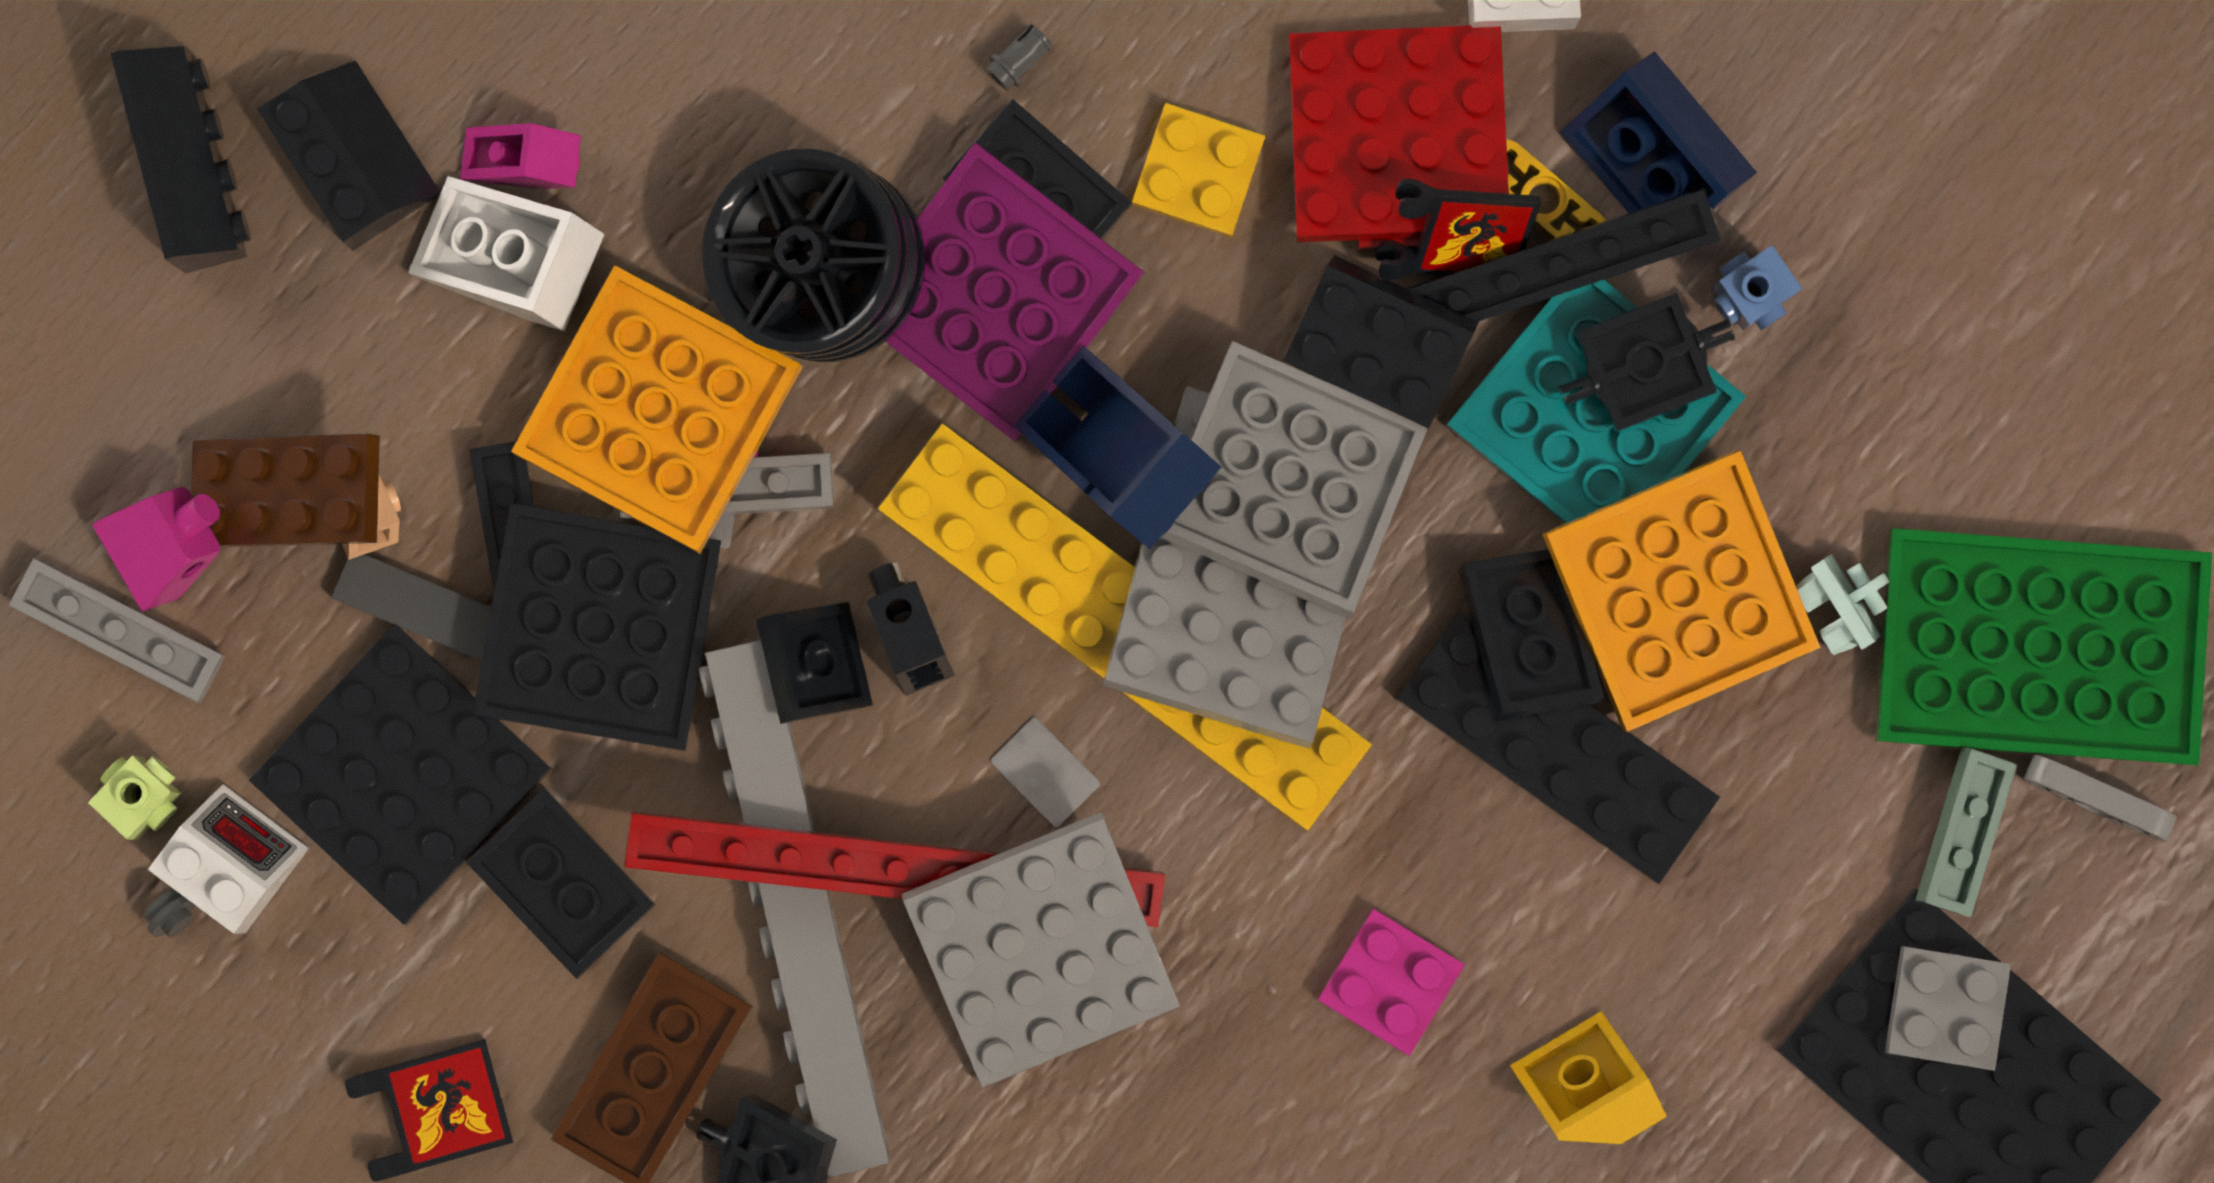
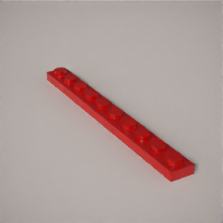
[624,811,1165,927]

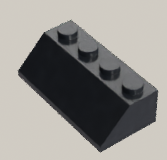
[110,46,251,273]

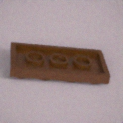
[191,433,380,547]
[550,952,753,1183]

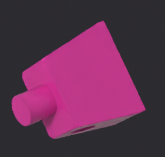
[92,487,220,612]

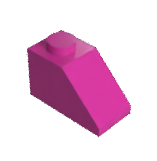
[460,123,581,189]

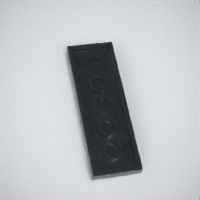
[1396,612,1720,884]

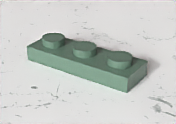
[1915,748,2017,918]

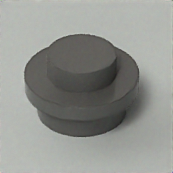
[143,889,195,937]

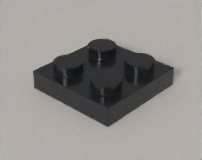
[756,602,873,724]

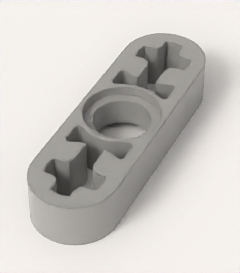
[2023,755,2177,842]

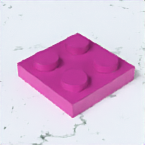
[1317,909,1465,1056]

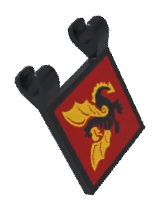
[1375,179,1541,280]
[345,1039,514,1182]

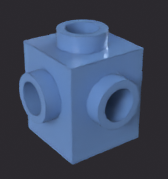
[1713,245,1802,331]

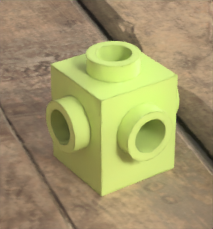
[88,755,182,840]

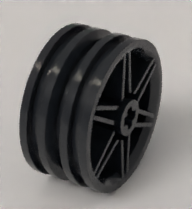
[702,149,925,363]

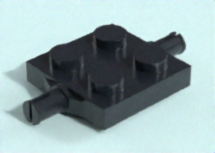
[1558,293,1735,433]
[696,1094,837,1183]

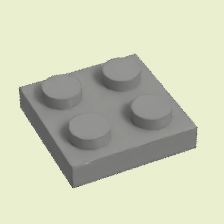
[1885,946,2011,1071]

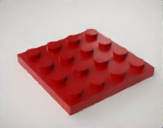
[1289,25,1509,243]

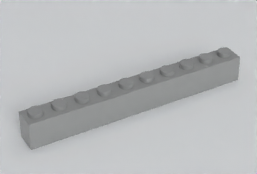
[699,640,892,1178]

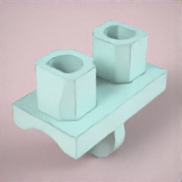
[1796,554,1890,655]

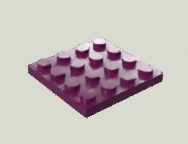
[885,143,1146,442]

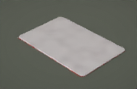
[991,718,1100,827]

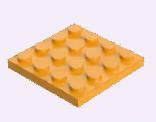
[511,265,803,554]
[1542,450,1820,732]

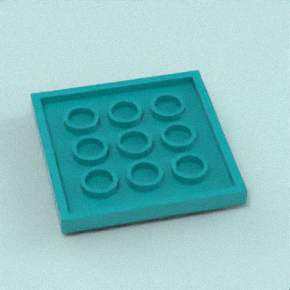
[1446,280,1747,524]

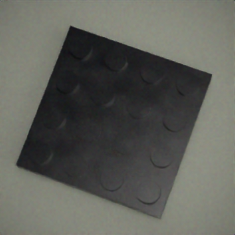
[472,503,721,751]
[249,623,552,925]

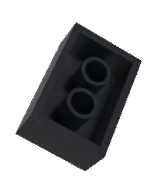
[1283,255,1479,429]

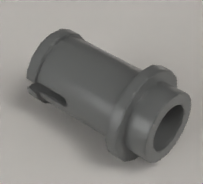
[985,23,1053,91]

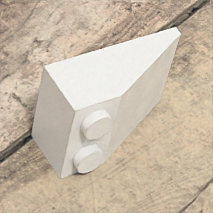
[408,176,604,332]

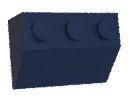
[1560,51,1757,213]

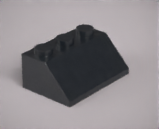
[257,61,441,250]

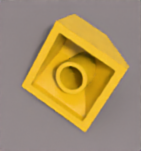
[1510,1011,1667,1144]

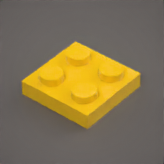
[1132,103,1265,238]

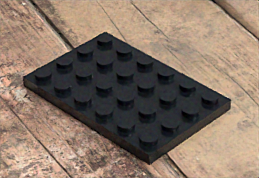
[1775,888,2162,1183]

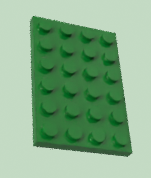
[1875,528,2212,766]

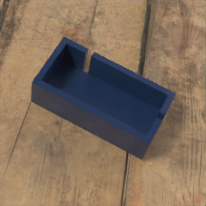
[1014,345,1221,549]

